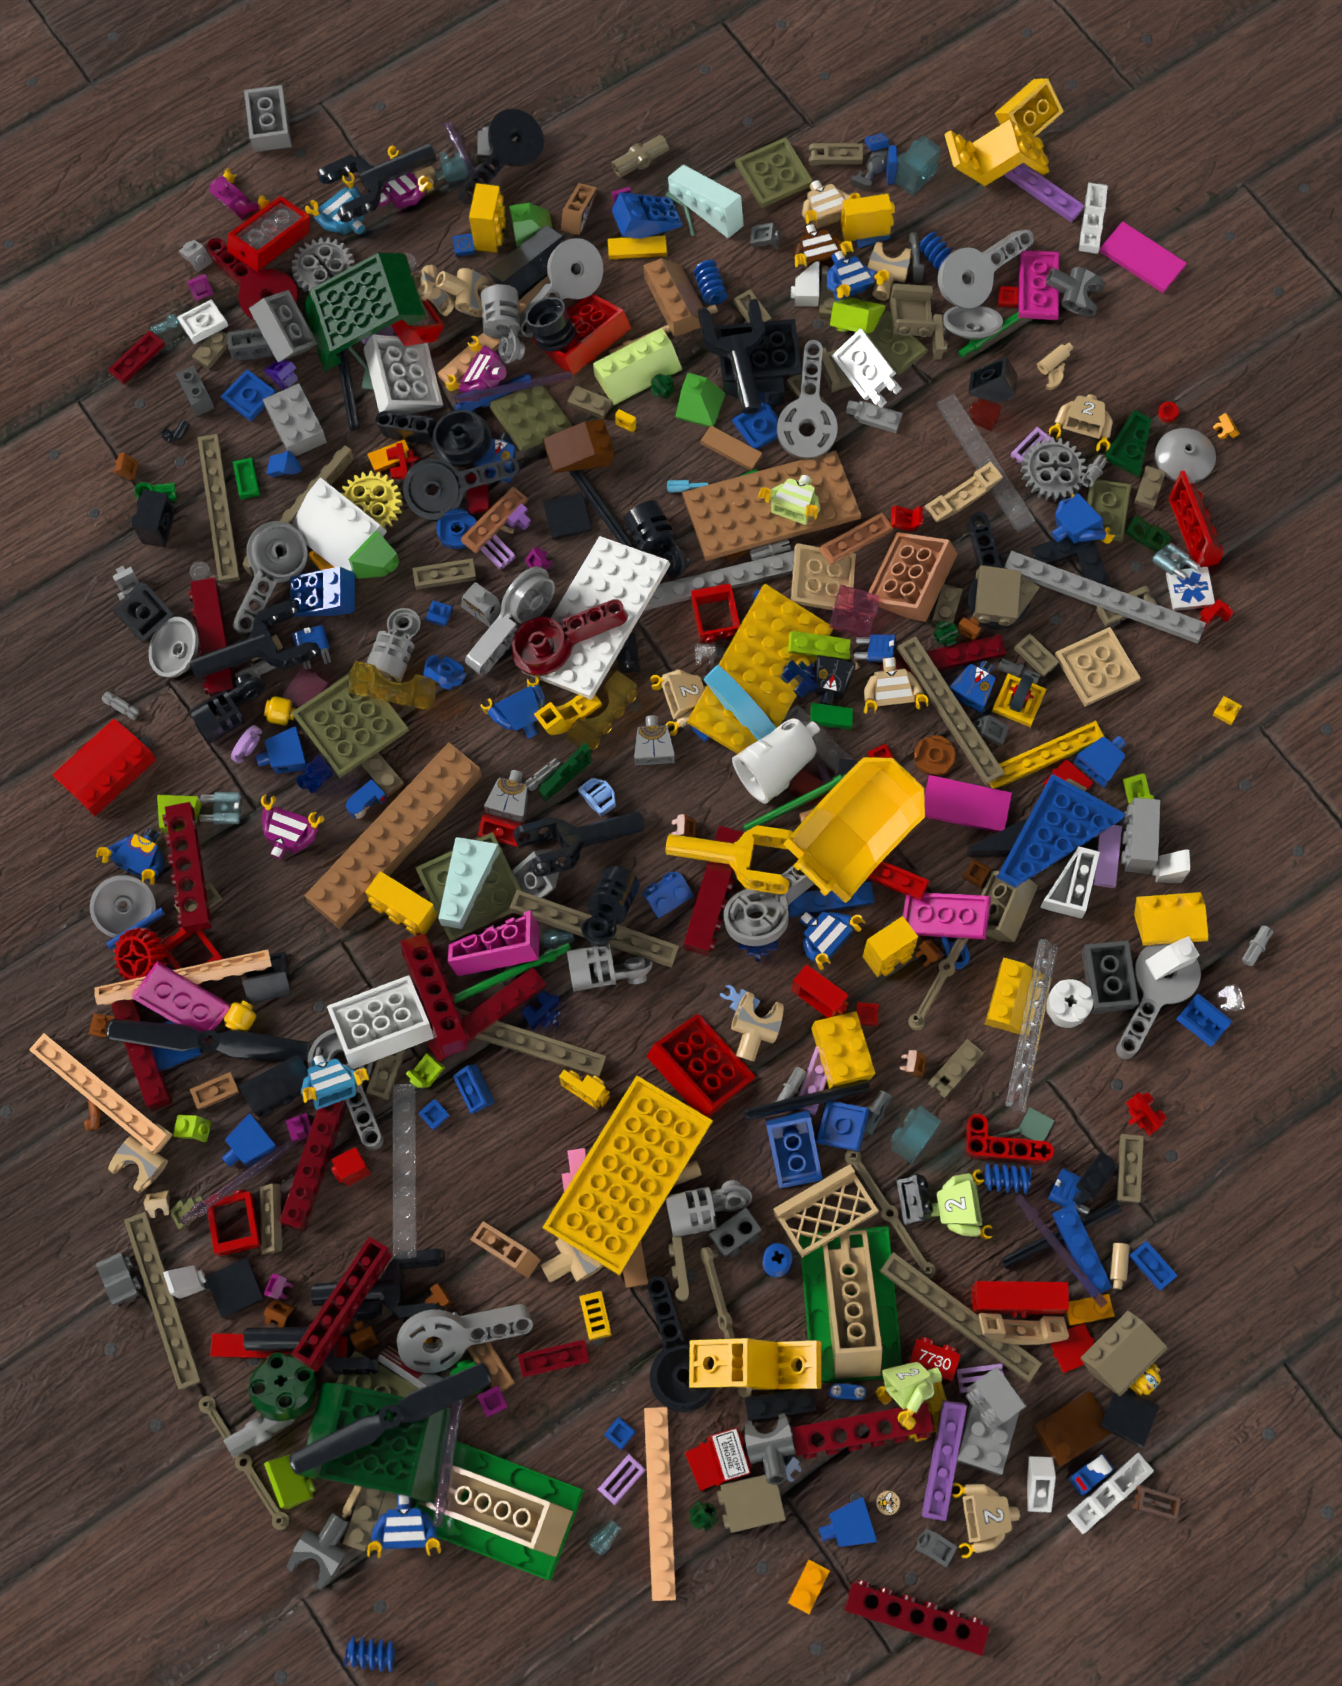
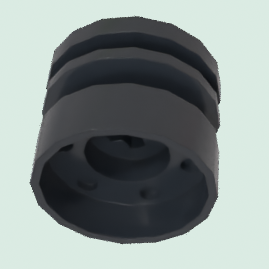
[526,297,576,352]

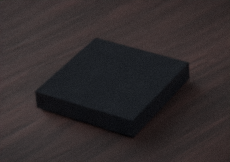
[543,493,591,540]
[205,1257,264,1318]
[1099,1389,1160,1448]

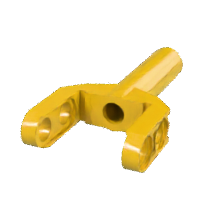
[665,825,793,894]

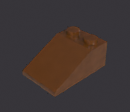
[543,419,614,473]
[1031,1391,1112,1467]

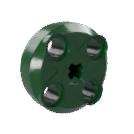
[248,1352,317,1421]

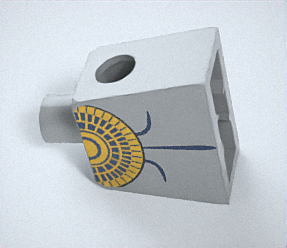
[461,582,501,628]
[634,715,675,765]
[484,770,529,823]

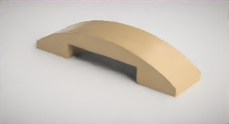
[925,462,1003,523]
[978,1313,1069,1345]

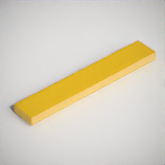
[989,721,1105,789]

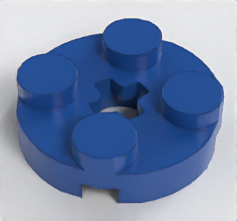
[436,509,476,549]
[423,655,466,689]

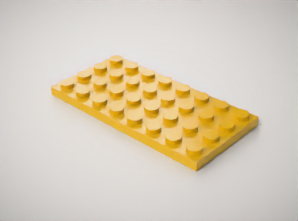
[686,584,834,754]
[542,1075,713,1276]

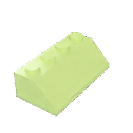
[593,328,682,405]

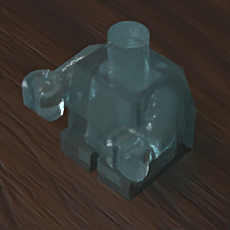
[435,152,469,182]

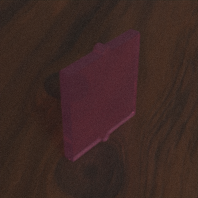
[282,667,329,708]

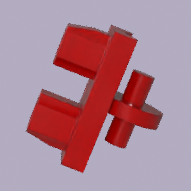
[386,442,421,480]
[1125,1092,1167,1136]

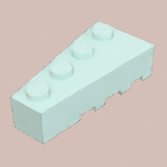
[668,165,744,239]
[438,837,500,929]

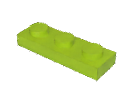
[788,631,851,661]

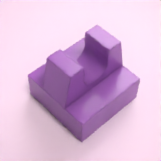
[507,504,531,531]

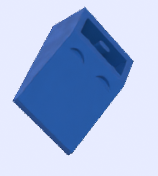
[612,192,682,239]
[290,566,355,617]

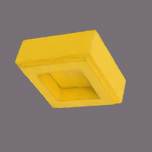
[615,409,637,432]

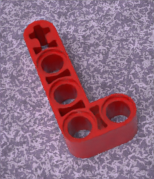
[965,1113,1054,1165]

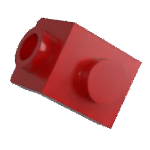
[891,505,924,532]
[1199,599,1234,628]

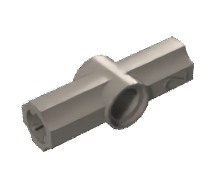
[223,1406,294,1458]

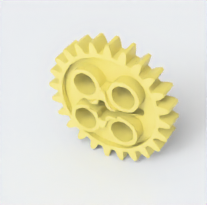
[341,471,403,530]

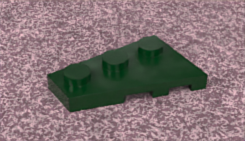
[1104,410,1152,478]
[539,742,592,802]

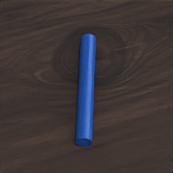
[106,908,166,950]

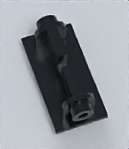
[617,633,640,674]

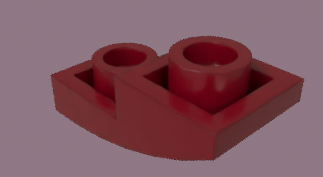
[467,472,490,514]

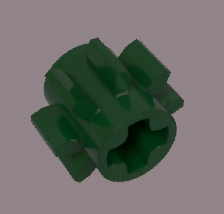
[650,374,674,398]
[933,620,959,647]
[688,1500,718,1532]

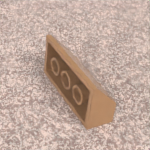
[643,258,703,337]

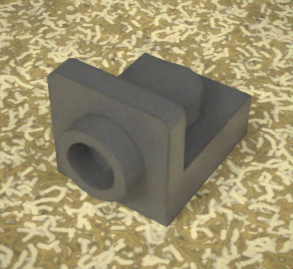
[750,223,782,250]
[974,715,1009,746]
[915,1529,957,1568]

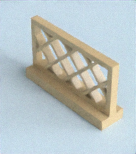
[773,1164,879,1258]

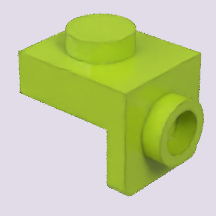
[1123,773,1154,804]
[406,1053,445,1088]
[173,1115,211,1142]

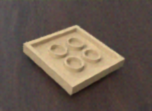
[791,543,856,613]
[1055,627,1141,707]

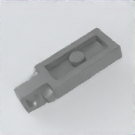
[846,400,903,434]

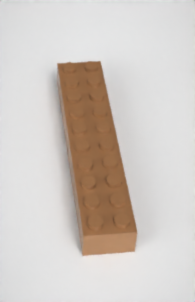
[304,742,482,929]

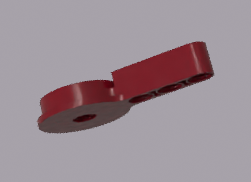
[207,237,298,322]
[512,599,628,676]

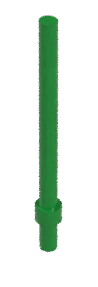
[958,312,1022,358]
[744,774,846,831]
[453,943,571,1003]

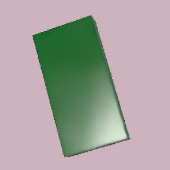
[233,458,260,500]
[810,703,853,730]

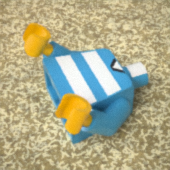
[305,172,365,235]
[301,1055,370,1110]

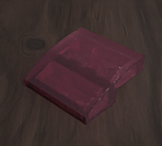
[829,585,880,637]

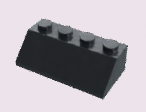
[487,225,566,297]

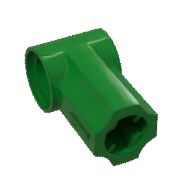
[134,482,177,502]

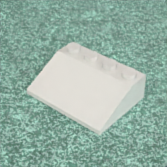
[364,335,443,414]
[292,477,387,572]
[327,975,434,1069]

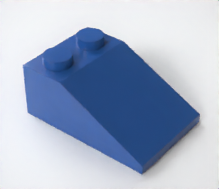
[765,1110,823,1189]

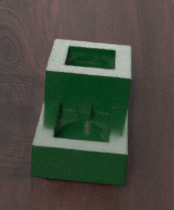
[1124,515,1172,553]

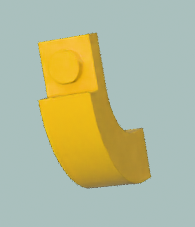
[534,695,602,735]

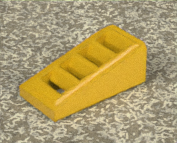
[579,1291,612,1341]

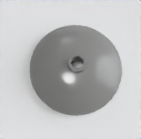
[943,305,1003,340]
[1155,428,1216,483]
[149,617,198,678]
[90,875,156,938]

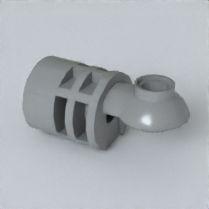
[481,284,525,364]
[364,608,421,686]
[567,944,653,992]
[666,1180,752,1237]

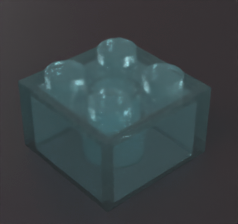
[895,135,941,196]
[890,1105,942,1164]

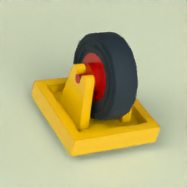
[992,674,1046,727]

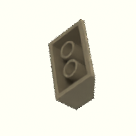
[981,871,1038,942]
[1081,1311,1168,1396]

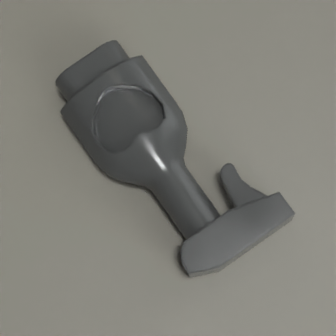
[850,149,888,191]
[909,232,924,283]

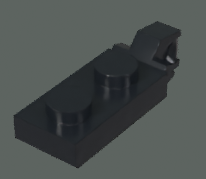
[1073,1151,1119,1206]

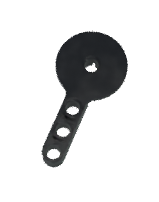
[459,109,544,205]
[375,410,492,467]
[403,458,520,520]
[647,1276,716,1412]

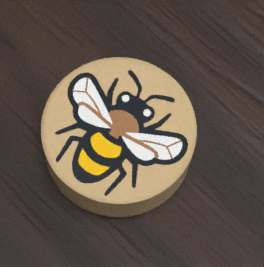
[876,1491,900,1515]

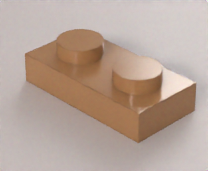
[190,1072,240,1111]

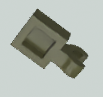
[169,1195,206,1230]

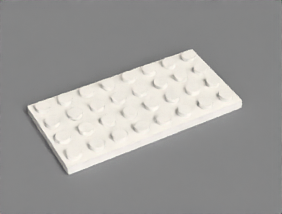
[521,536,670,700]

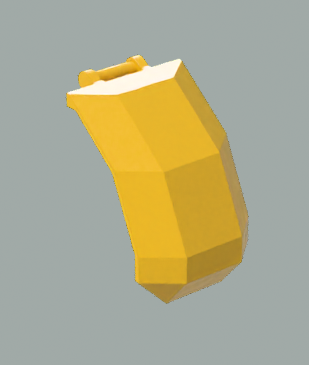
[783,757,925,903]

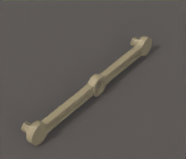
[908,938,969,1031]
[845,1150,935,1279]
[700,1247,756,1398]
[199,1396,290,1530]

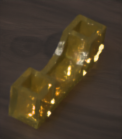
[348,661,435,710]
[566,671,638,750]

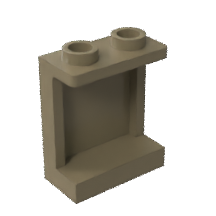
[890,284,936,337]
[817,348,853,393]
[973,565,1021,626]
[717,1475,786,1533]

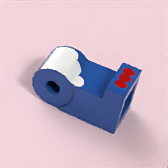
[346,779,387,819]
[1068,1453,1114,1496]

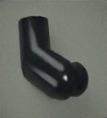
[161,420,190,443]

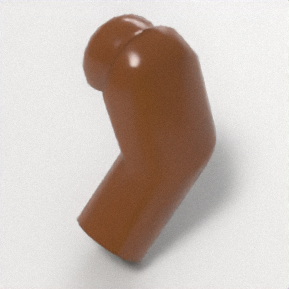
[84,1099,101,1131]

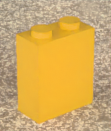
[841,194,895,242]

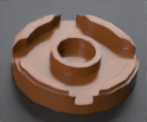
[914,735,956,776]

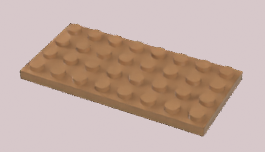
[682,451,861,561]

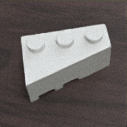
[1040,847,1100,919]

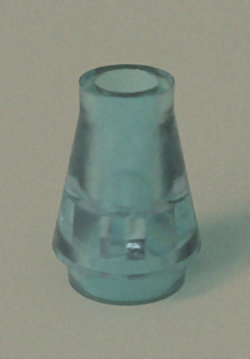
[541,928,574,949]
[588,1520,622,1557]

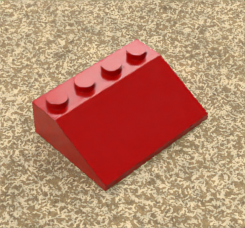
[532,293,631,376]
[1168,470,1224,567]
[52,718,156,817]
[646,1013,756,1118]

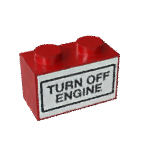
[707,1428,752,1484]

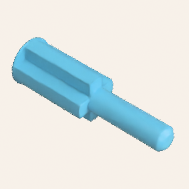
[667,480,709,492]

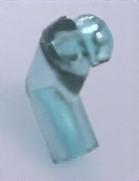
[150,314,179,335]

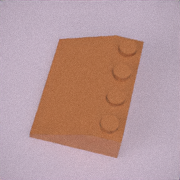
[865,532,958,622]

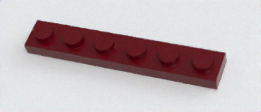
[880,635,1006,677]
[427,968,546,1063]

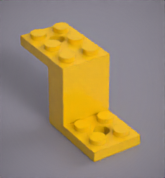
[944,120,1049,186]
[689,1338,821,1390]

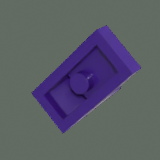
[264,360,298,390]

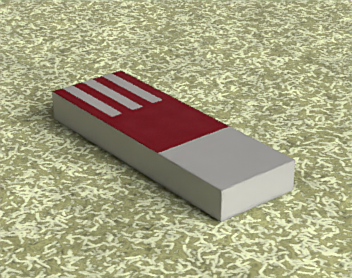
[377,1344,442,1389]

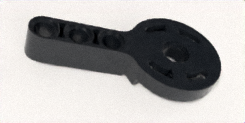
[968,512,1030,630]

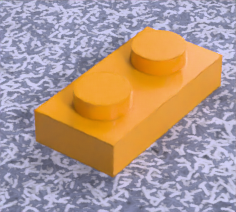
[1066,1294,1114,1326]
[788,1560,830,1614]

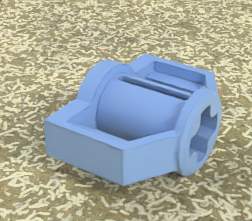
[578,778,616,817]

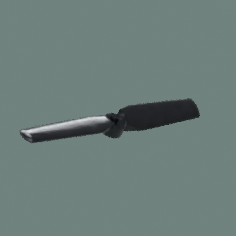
[106,1019,311,1063]
[289,1363,492,1474]

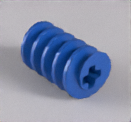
[919,232,952,272]
[694,260,728,306]
[984,1163,1031,1194]
[763,1243,792,1278]
[344,1636,396,1673]

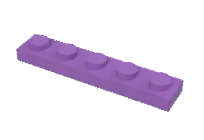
[1004,163,1084,223]
[922,1400,967,1521]

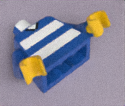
[827,251,889,301]
[799,912,866,970]
[367,1495,441,1558]

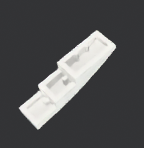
[1079,183,1108,254]
[1067,1452,1154,1534]

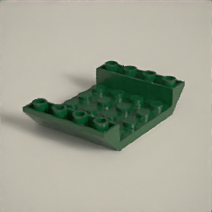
[304,253,427,371]
[299,1383,457,1505]

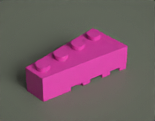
[448,910,539,977]

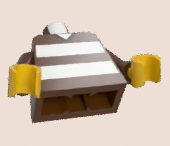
[793,224,854,271]

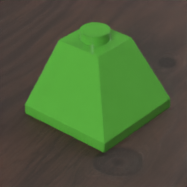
[510,203,553,247]
[676,373,725,427]
[348,530,399,579]

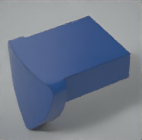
[267,451,302,477]

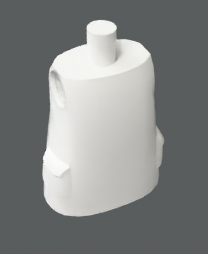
[732,718,820,804]

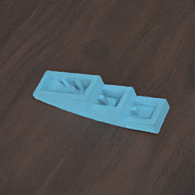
[703,665,776,740]

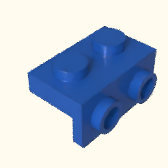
[641,872,694,919]
[1176,994,1232,1047]

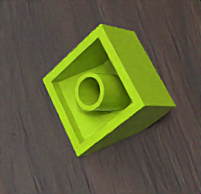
[830,297,885,334]
[264,1454,315,1509]

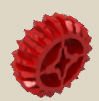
[113,927,168,981]

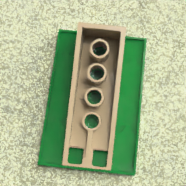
[799,1226,902,1384]
[415,1439,584,1581]

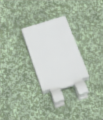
[832,328,902,408]

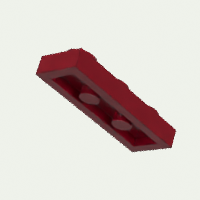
[108,330,165,385]
[518,1339,590,1378]

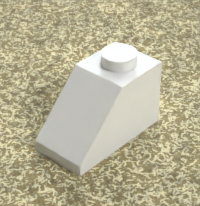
[791,262,819,307]
[1152,850,1190,883]
[1145,936,1199,980]
[163,1265,206,1299]
[1027,1456,1056,1512]

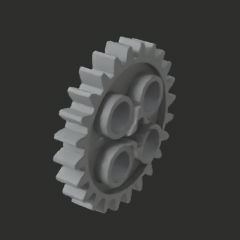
[291,238,355,292]
[1020,437,1087,502]

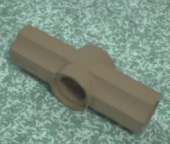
[612,135,669,178]

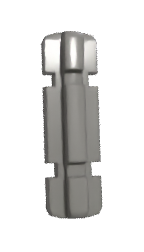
[102,692,140,720]
[525,759,562,791]

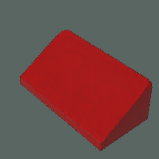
[478,813,524,847]

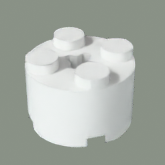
[1045,979,1093,1028]

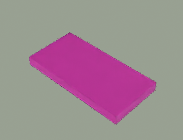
[1099,221,1187,293]
[1018,250,1059,320]
[925,775,1012,833]
[903,893,991,939]
[132,961,231,1041]

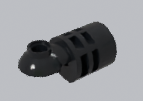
[624,500,690,578]
[188,673,266,744]
[581,866,640,947]

